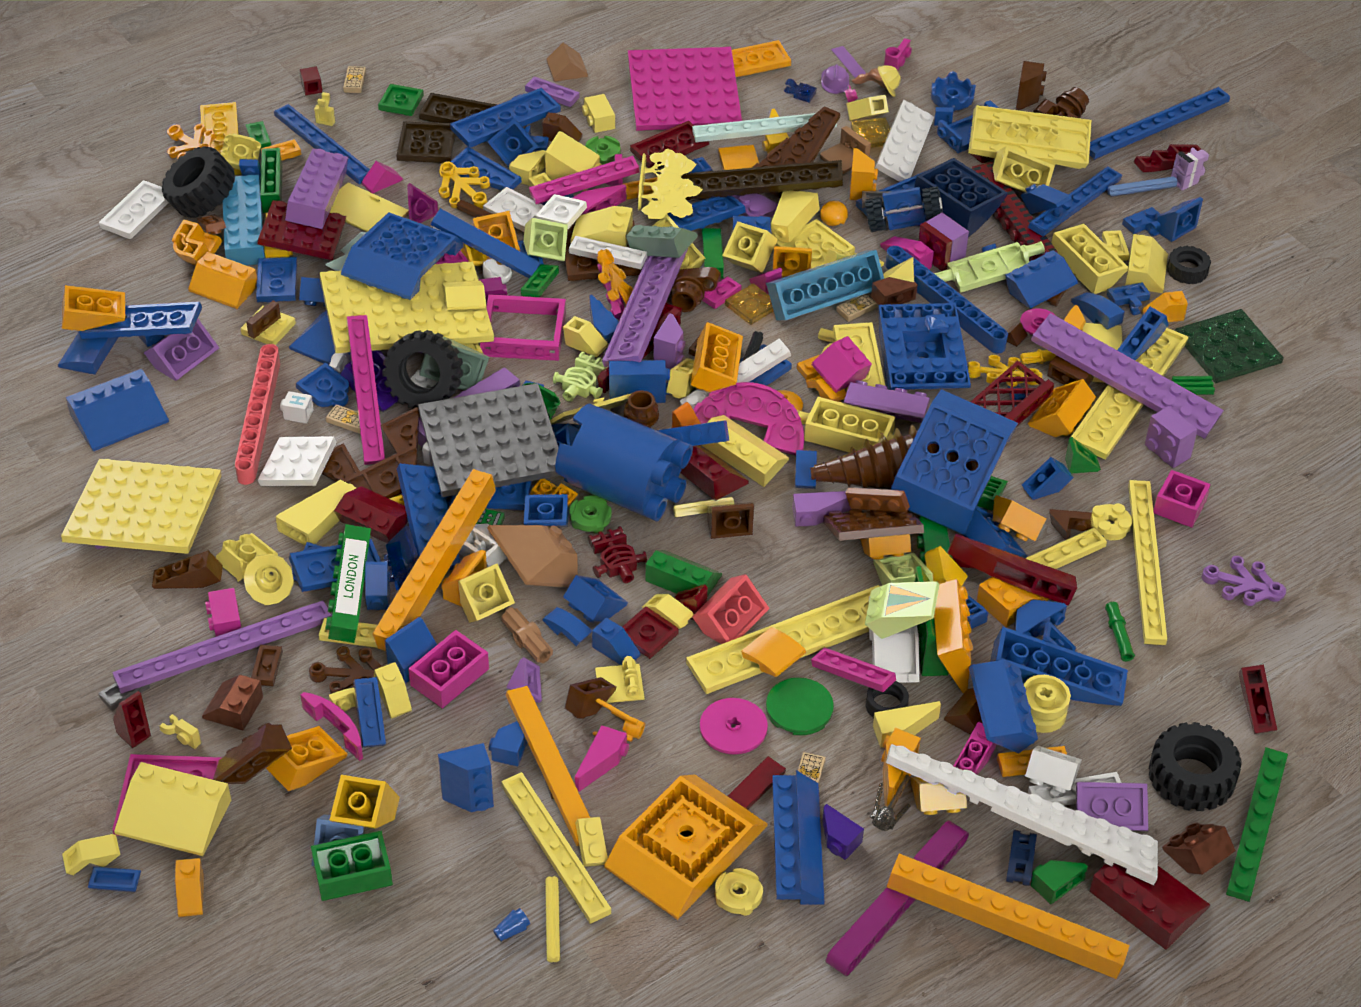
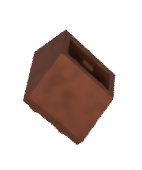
[1162,822,1236,875]

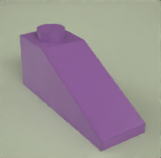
[792,491,851,526]

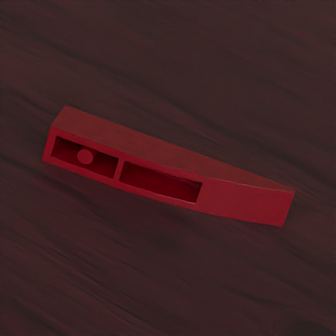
[947,534,1077,606]

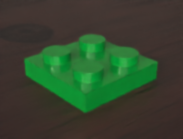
[378,84,424,116]

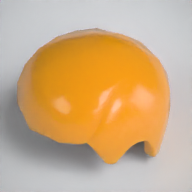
[820,201,848,226]

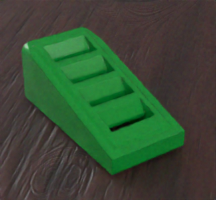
[977,476,1008,511]

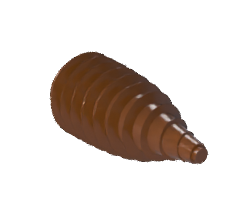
[810,425,978,490]

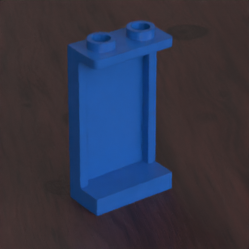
[937,100,999,153]

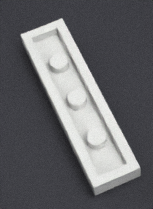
[569,236,647,269]
[1028,772,1121,806]

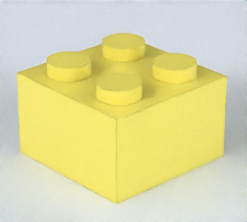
[722,221,778,273]

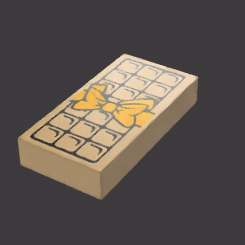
[343,66,366,93]
[836,293,878,322]
[326,405,360,434]
[798,752,826,783]

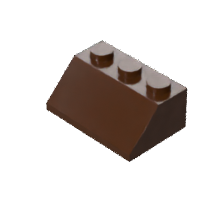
[213,723,292,784]

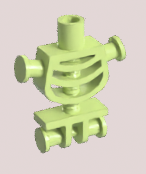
[553,351,607,402]

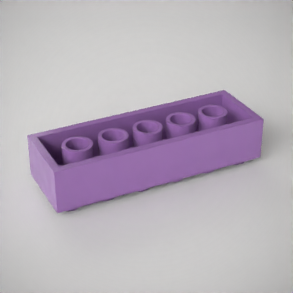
[285,149,348,229]

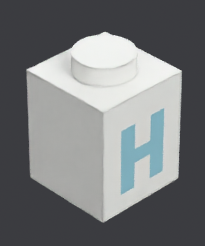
[280,391,314,423]

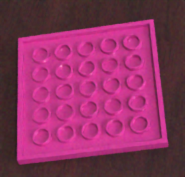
[628,47,742,131]

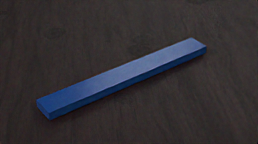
[274,104,370,184]
[1028,166,1122,236]

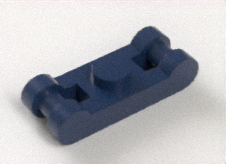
[1006,830,1037,886]

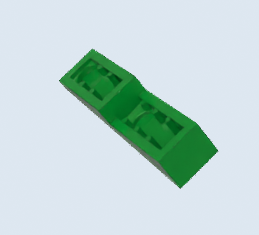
[702,228,724,279]

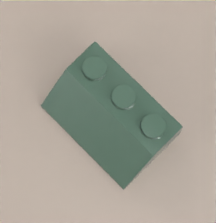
[626,225,698,258]

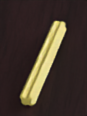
[545,876,560,963]

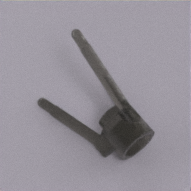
[870,775,911,831]

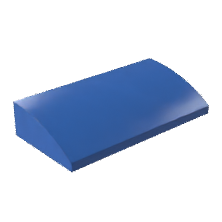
[58,332,118,375]

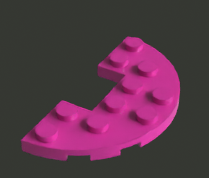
[693,382,805,455]

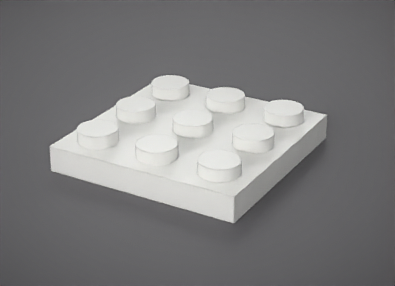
[258,436,337,486]

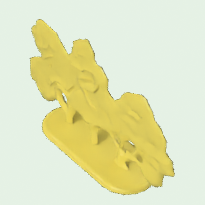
[638,149,703,219]

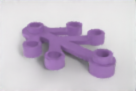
[1202,556,1286,606]

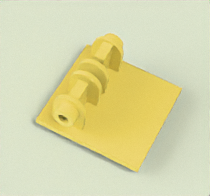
[595,656,645,703]

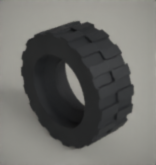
[1167,246,1211,284]

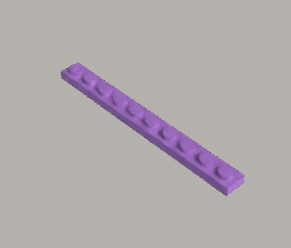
[112,601,331,694]

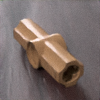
[501,607,553,663]

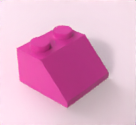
[811,336,872,393]

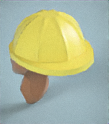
[852,65,901,97]

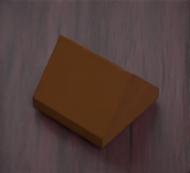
[1007,322,1028,347]

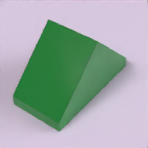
[1065,437,1101,474]

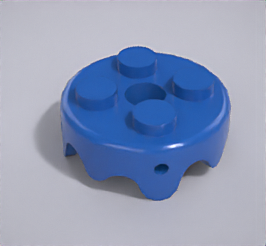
[931,71,976,112]

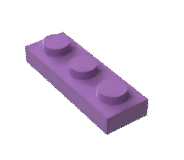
[525,77,580,107]

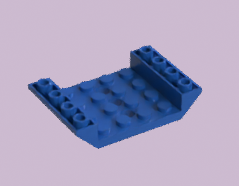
[341,212,464,300]
[891,389,1018,535]

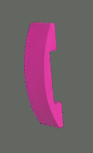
[300,692,363,761]

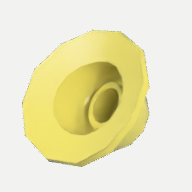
[244,554,294,605]

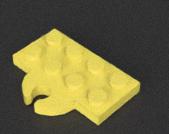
[821,322,885,392]

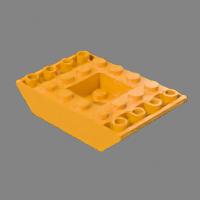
[604,774,768,920]

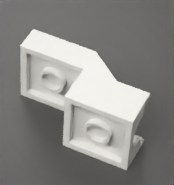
[869,596,919,683]

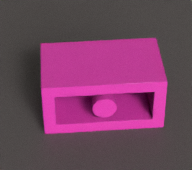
[205,588,241,637]

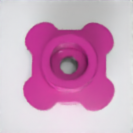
[844,85,858,102]

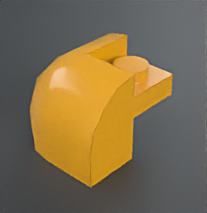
[172,220,222,265]

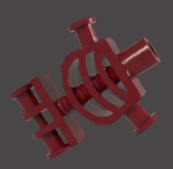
[588,526,647,583]

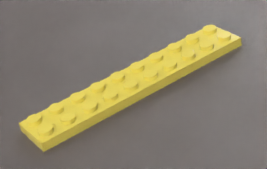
[1070,328,1188,460]
[686,585,880,694]

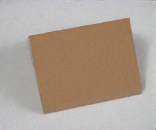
[547,42,588,82]

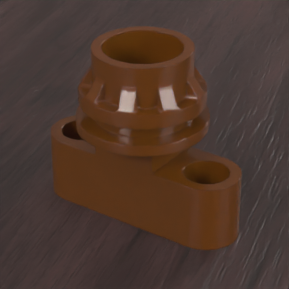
[1033,87,1089,118]
[670,267,721,312]
[624,391,659,428]

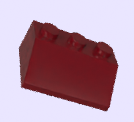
[680,446,749,501]
[334,486,408,546]

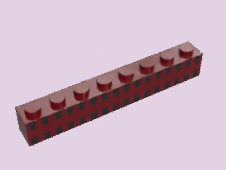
[972,162,1058,262]

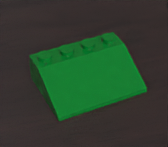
[914,566,949,676]

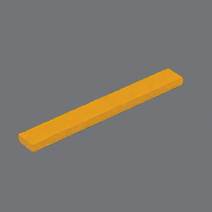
[505,686,590,846]

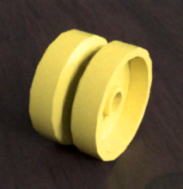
[1024,675,1071,733]

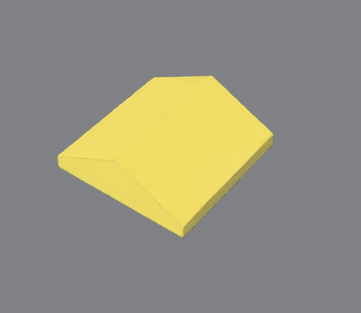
[442,281,486,310]

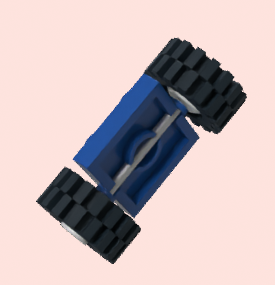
[865,186,943,232]

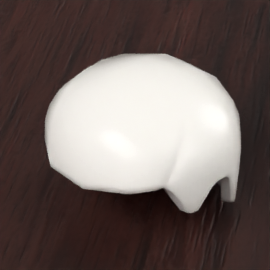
[483,259,512,284]

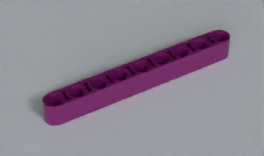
[825,820,969,976]

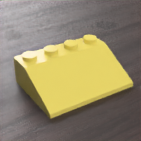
[114,762,231,856]

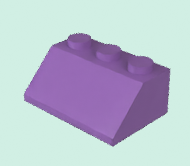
[144,319,219,381]

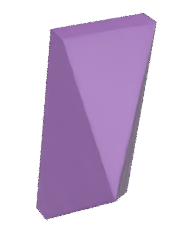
[506,657,542,703]

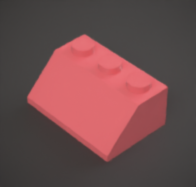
[692,574,770,644]

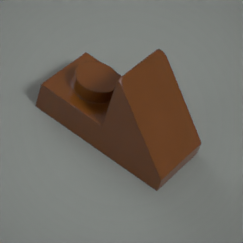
[1049,509,1094,540]

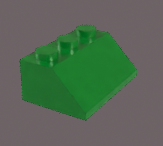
[645,550,722,597]
[311,830,393,901]

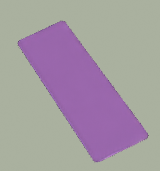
[831,46,866,78]

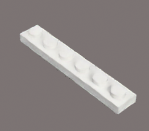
[680,338,791,409]

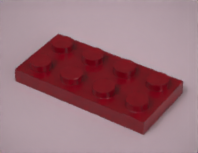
[630,121,709,168]

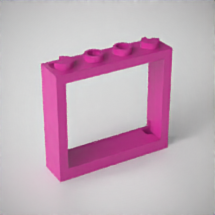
[480,295,566,361]

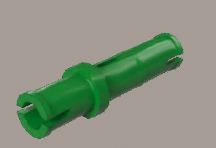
[1105,601,1135,662]

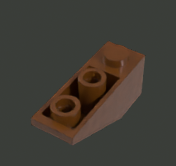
[152,550,223,589]

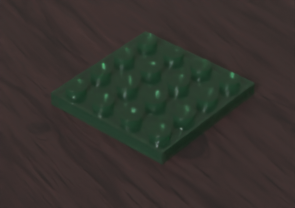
[1175,309,1284,384]

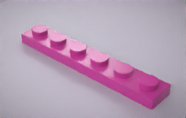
[529,156,640,204]

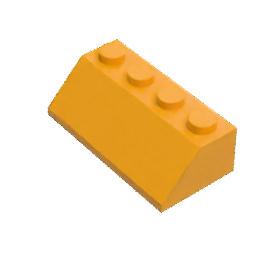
[691,322,743,392]

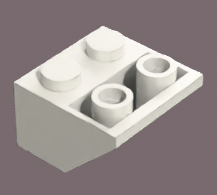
[459,524,507,568]

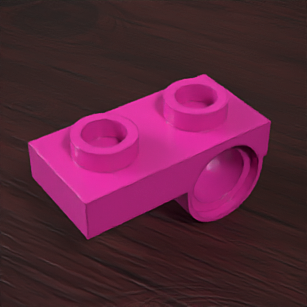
[884,38,912,71]

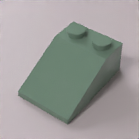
[419,333,489,390]

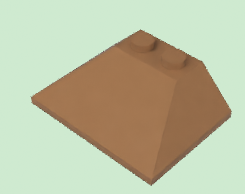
[487,525,578,587]

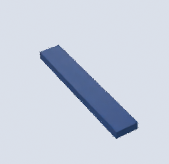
[431,208,540,278]

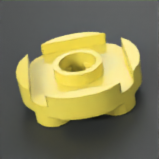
[1092,503,1132,540]
[715,868,763,916]

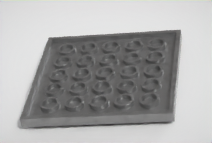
[418,383,560,497]

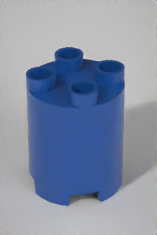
[555,404,693,522]

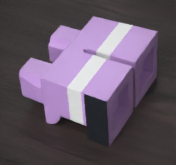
[1171,147,1209,190]

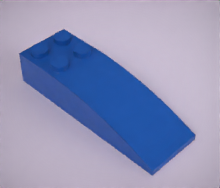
[990,627,1128,706]

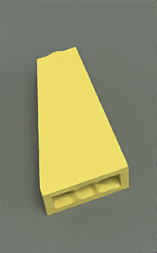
[771,190,820,243]
[276,480,356,545]

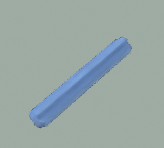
[1108,177,1177,196]

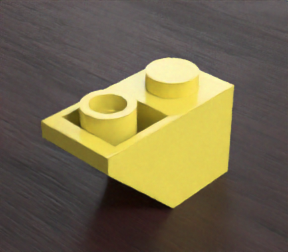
[846,95,889,121]
[563,316,608,357]

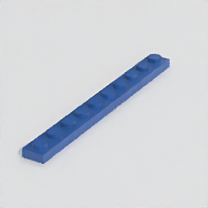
[1089,87,1230,160]

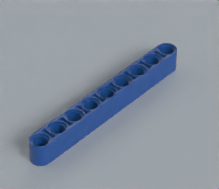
[885,246,1008,354]

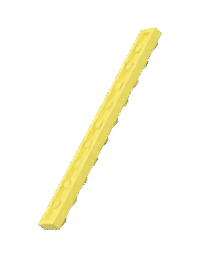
[1128,480,1167,645]

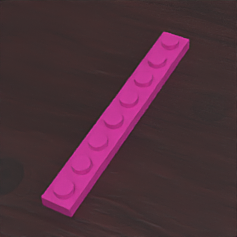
[347,315,385,465]

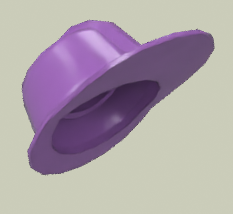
[821,64,849,94]

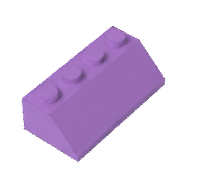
[844,380,930,423]

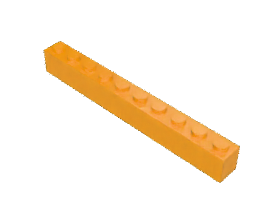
[372,469,496,651]
[887,853,1130,979]

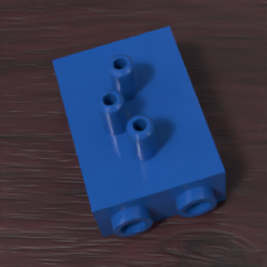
[609,360,670,404]

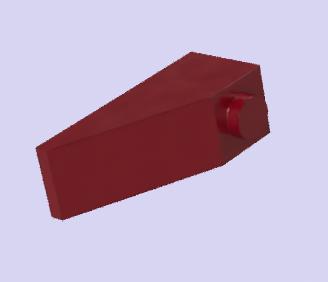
[1238,664,1277,734]
[113,691,151,749]

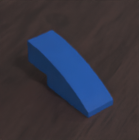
[1071,292,1125,329]

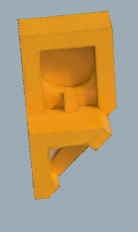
[1064,305,1086,330]

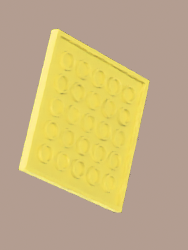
[61,459,221,554]

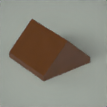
[944,688,983,735]

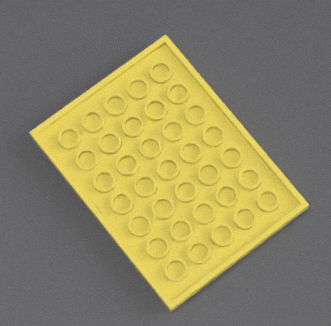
[320,262,494,353]

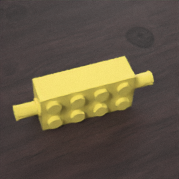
[797,397,895,452]

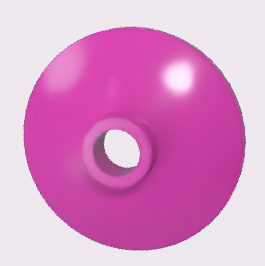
[1020,308,1056,335]

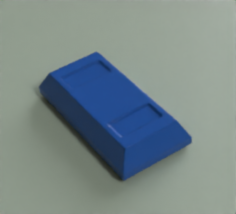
[88,867,141,892]

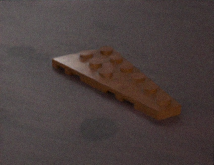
[753,106,841,198]

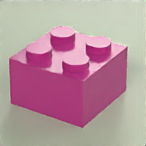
[1153,470,1211,528]

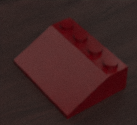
[1089,863,1210,950]

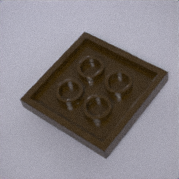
[396,121,456,163]

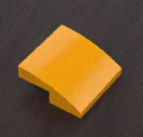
[741,627,806,677]

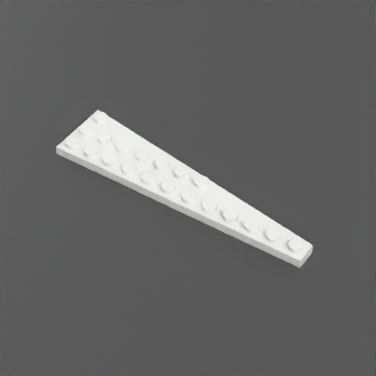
[886,744,1158,885]

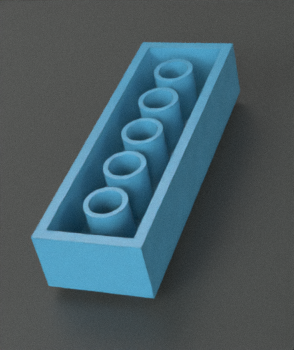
[223,175,265,265]
[766,250,884,320]

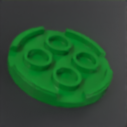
[766,678,834,735]

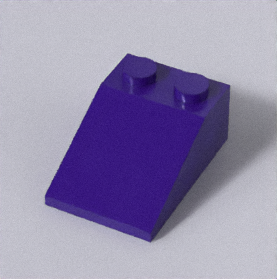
[340,350,400,412]

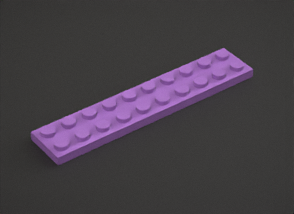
[602,248,688,367]
[1031,313,1224,439]

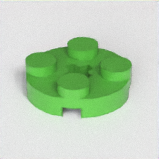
[585,136,621,165]
[570,495,612,533]

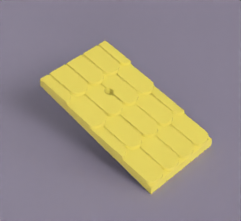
[968,105,1092,169]

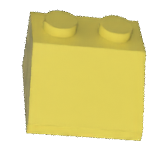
[458,563,515,623]

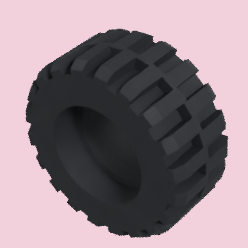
[162,146,235,218]
[382,330,463,409]
[1148,722,1242,811]

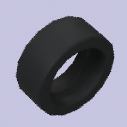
[865,681,909,718]

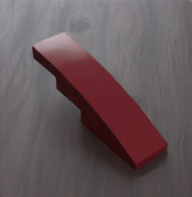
[1134,144,1202,173]

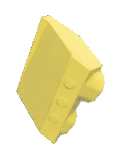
[221,134,261,170]
[216,533,278,582]

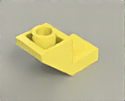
[642,594,694,629]
[62,834,120,876]

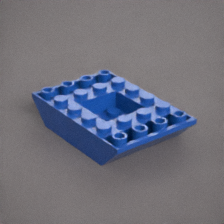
[878,303,971,390]

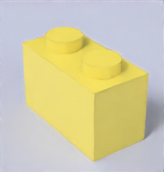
[582,94,615,133]

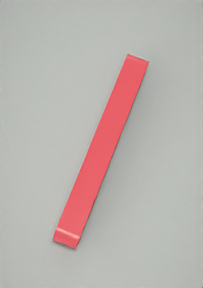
[235,344,280,485]

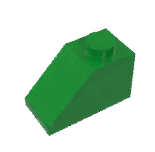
[1031,860,1088,905]

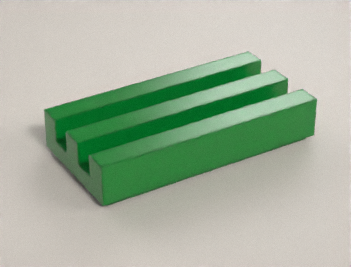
[1171,376,1215,395]

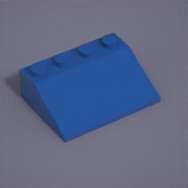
[66,369,169,451]

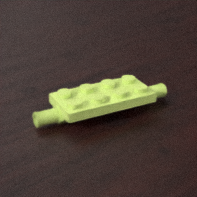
[934,241,1045,293]

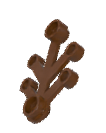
[309,646,386,694]

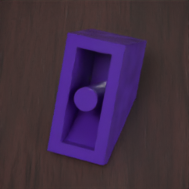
[822,804,864,860]

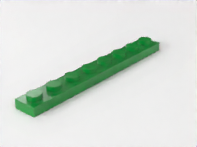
[1226,747,1288,902]

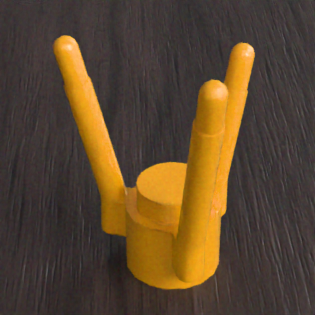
[592,698,645,742]

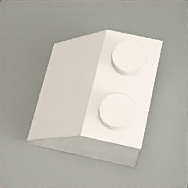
[1025,746,1082,793]

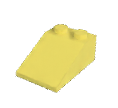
[570,206,633,247]

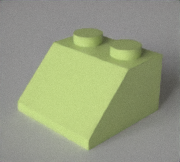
[523,218,568,262]

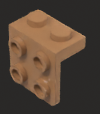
[820,126,871,174]

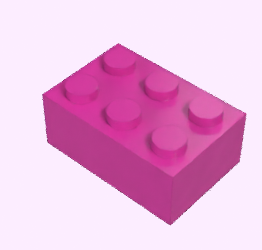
[409,630,489,709]

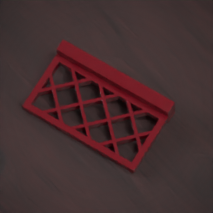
[970,360,1054,426]

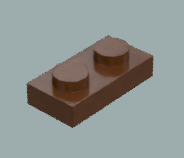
[246,300,281,339]
[251,645,283,687]

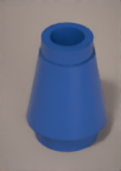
[493,908,530,942]

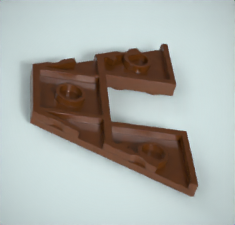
[322,407,420,498]

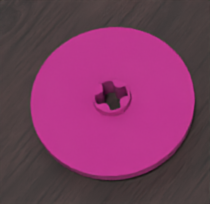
[700,698,768,754]

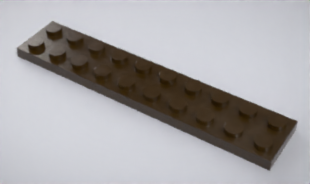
[681,160,843,200]

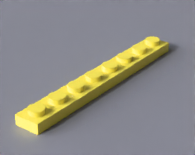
[501,772,611,924]

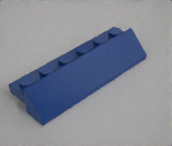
[772,770,824,905]

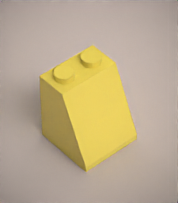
[545,131,602,191]

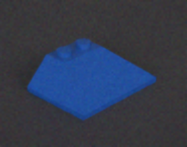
[289,310,351,365]

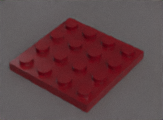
[258,200,346,261]

